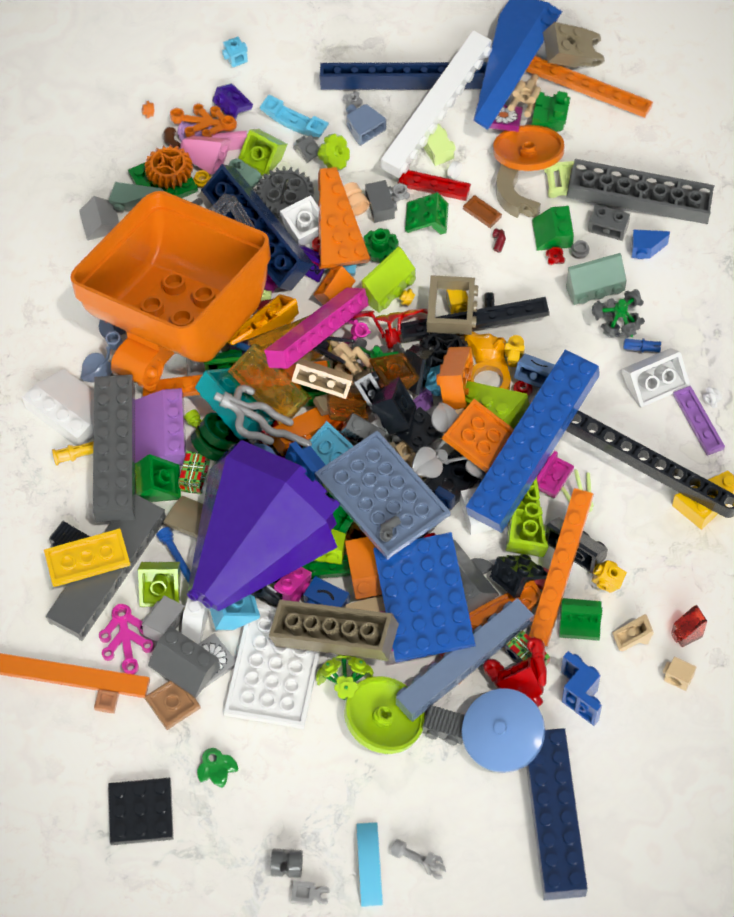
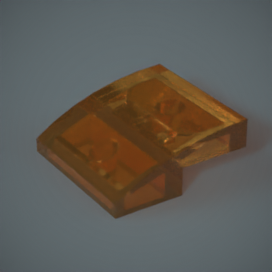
[327,392,369,422]

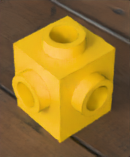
[591,560,627,593]

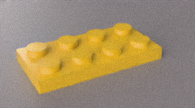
[44,528,131,587]

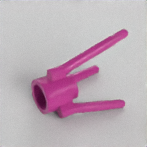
[344,320,371,345]

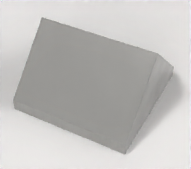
[79,196,119,241]

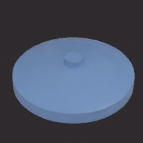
[462,689,545,773]

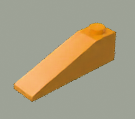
[228,294,299,345]

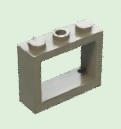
[427,275,478,335]

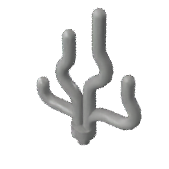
[213,385,312,447]

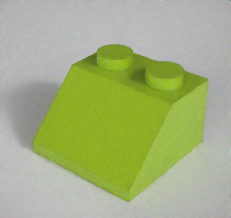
[238,129,288,176]
[138,562,181,607]

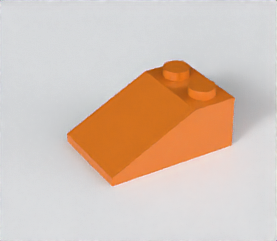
[345,537,382,599]

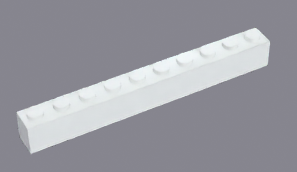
[381,31,492,178]

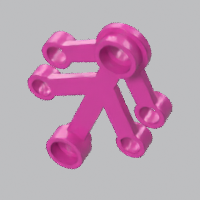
[99,604,154,675]

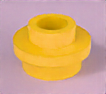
[194,170,211,187]
[399,288,415,306]

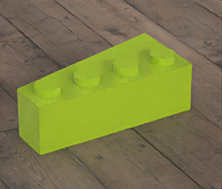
[464,381,530,428]

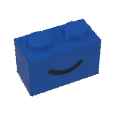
[303,576,350,608]

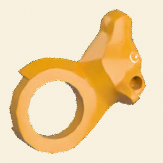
[464,331,511,390]

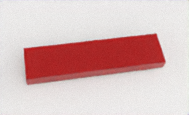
[398,170,471,201]

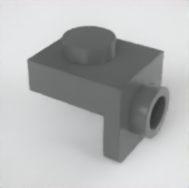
[293,135,319,163]

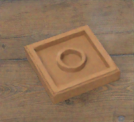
[144,681,201,730]

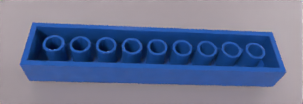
[466,349,600,533]

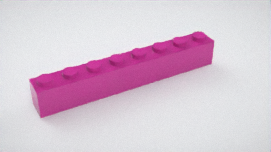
[264,288,368,369]

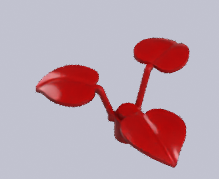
[352,309,428,348]

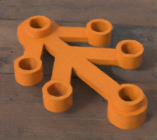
[170,104,237,138]

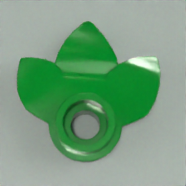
[197,748,238,788]

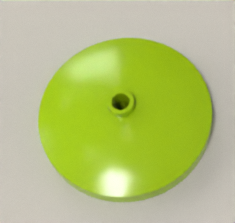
[344,676,425,754]

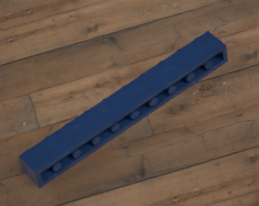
[320,62,487,90]

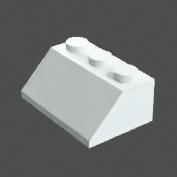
[621,348,690,407]

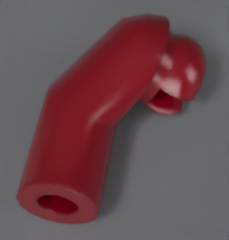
[492,228,506,253]

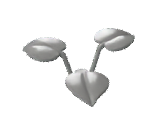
[412,403,486,479]

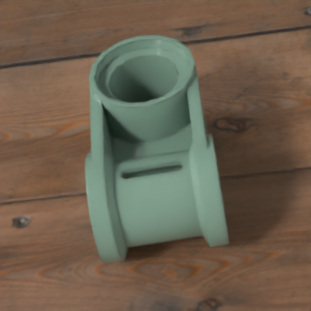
[229,159,262,189]

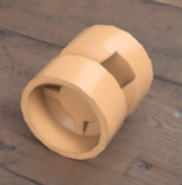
[344,182,370,216]

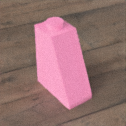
[180,136,231,175]

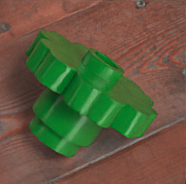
[364,228,399,263]

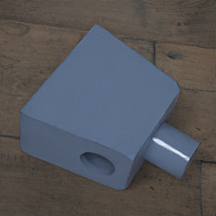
[346,104,386,146]

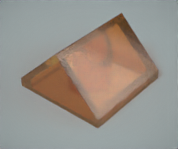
[369,353,420,390]

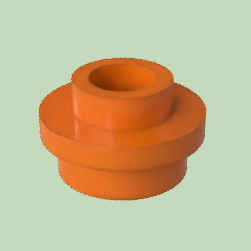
[142,101,154,118]

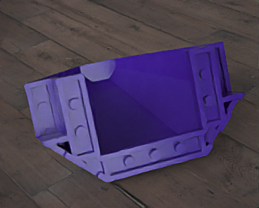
[187,440,340,611]

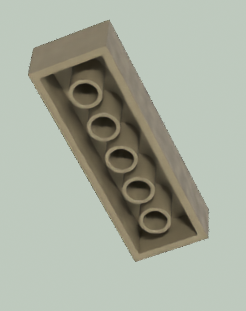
[269,600,399,661]

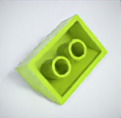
[361,246,416,313]

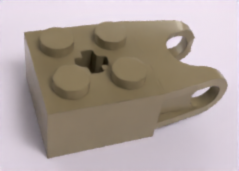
[543,22,605,68]

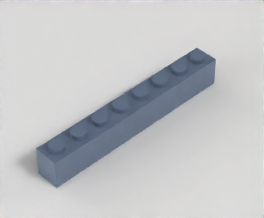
[396,598,534,722]

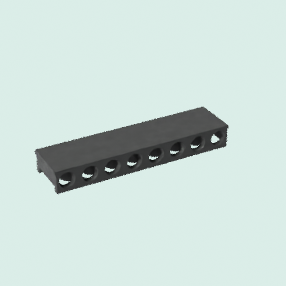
[566,159,715,224]
[46,494,166,641]

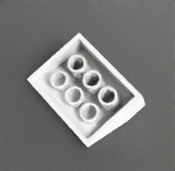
[22,369,94,446]

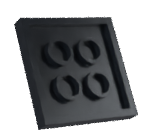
[108,778,174,845]

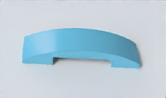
[260,94,329,137]
[357,822,383,907]

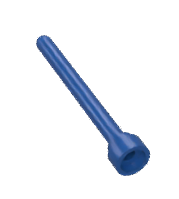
[156,527,191,584]

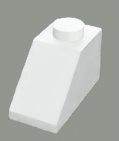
[181,597,209,644]

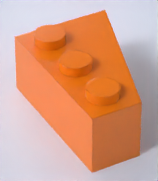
[436,347,474,409]

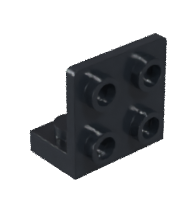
[392,407,443,454]
[490,554,548,598]

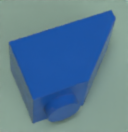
[632,230,670,259]

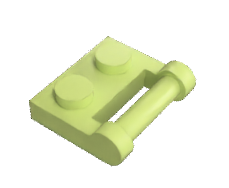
[544,161,577,198]

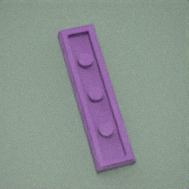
[673,386,725,456]

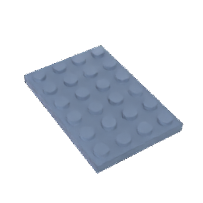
[315,431,450,560]

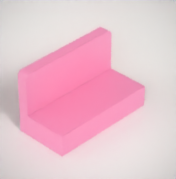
[212,130,247,151]

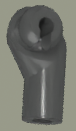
[379,515,401,542]

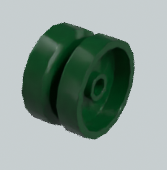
[191,413,240,461]

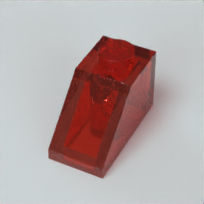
[671,605,707,647]

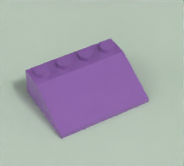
[135,388,186,466]

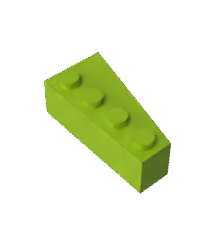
[505,477,548,557]

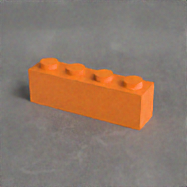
[270,407,346,456]

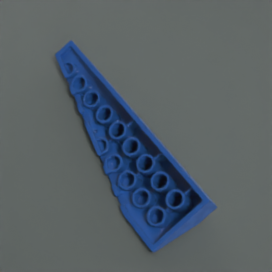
[473,0,562,130]

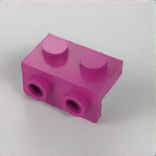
[537,451,574,499]
[274,567,312,602]

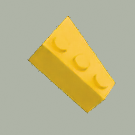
[672,470,734,530]

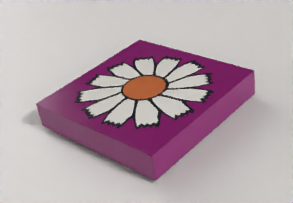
[490,105,523,132]

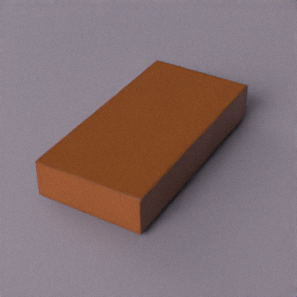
[463,195,502,228]

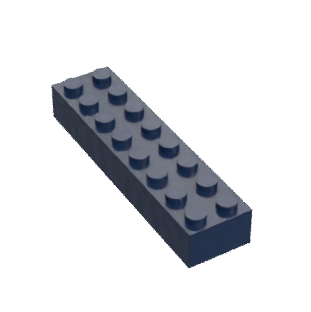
[201,164,314,291]
[526,728,588,901]

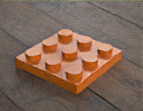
[441,399,514,473]

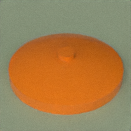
[493,125,564,171]

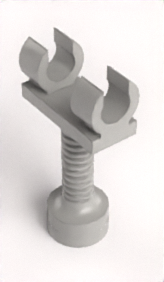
[391,839,446,879]

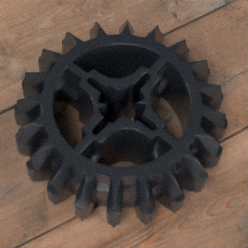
[420,332,468,368]

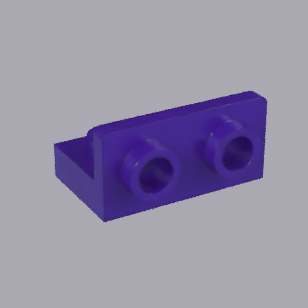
[212,83,253,120]

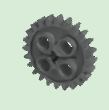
[256,166,314,218]

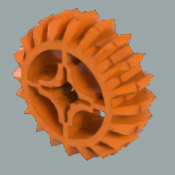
[145,144,193,189]

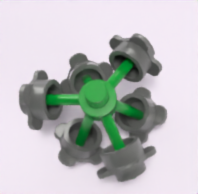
[592,289,645,338]

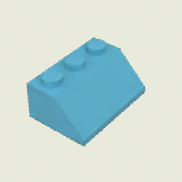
[210,594,260,630]

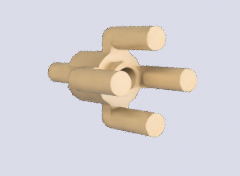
[508,74,541,118]
[328,334,374,387]

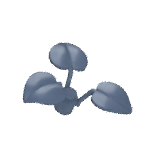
[81,320,126,382]

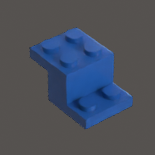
[285,441,325,487]
[561,651,602,726]

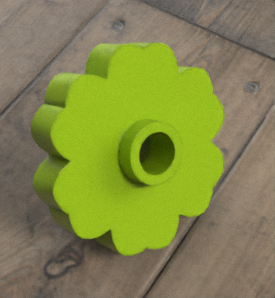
[318,134,350,170]

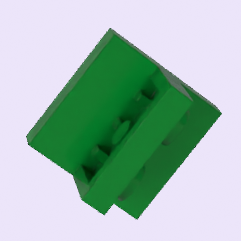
[559,598,603,641]

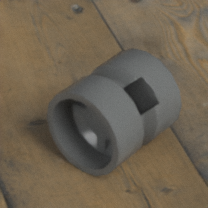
[271,848,303,878]

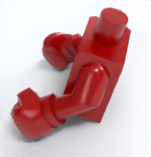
[483,637,547,707]

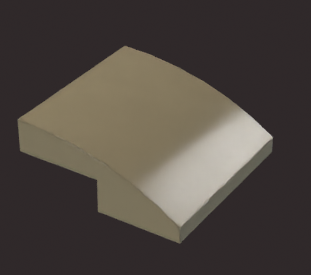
[164,496,203,538]

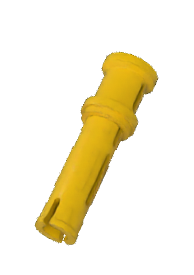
[52,441,94,466]

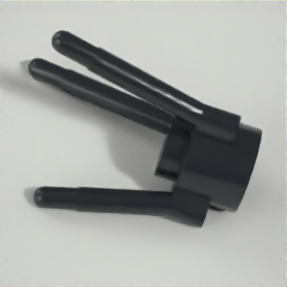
[312,336,354,364]

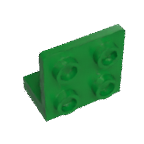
[405,192,449,235]

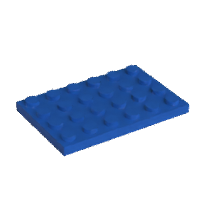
[373,532,476,663]

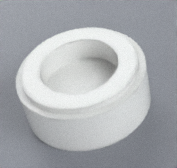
[447,161,462,180]

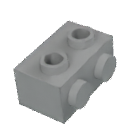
[142,596,185,642]

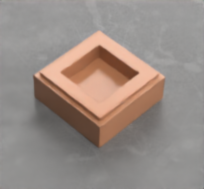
[94,689,119,714]

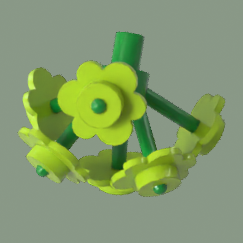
[316,654,374,700]

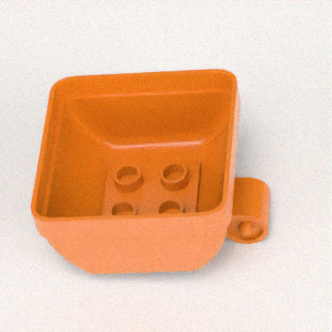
[70,191,271,390]

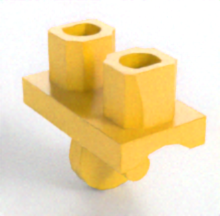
[505,335,525,368]

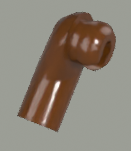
[164,127,181,149]

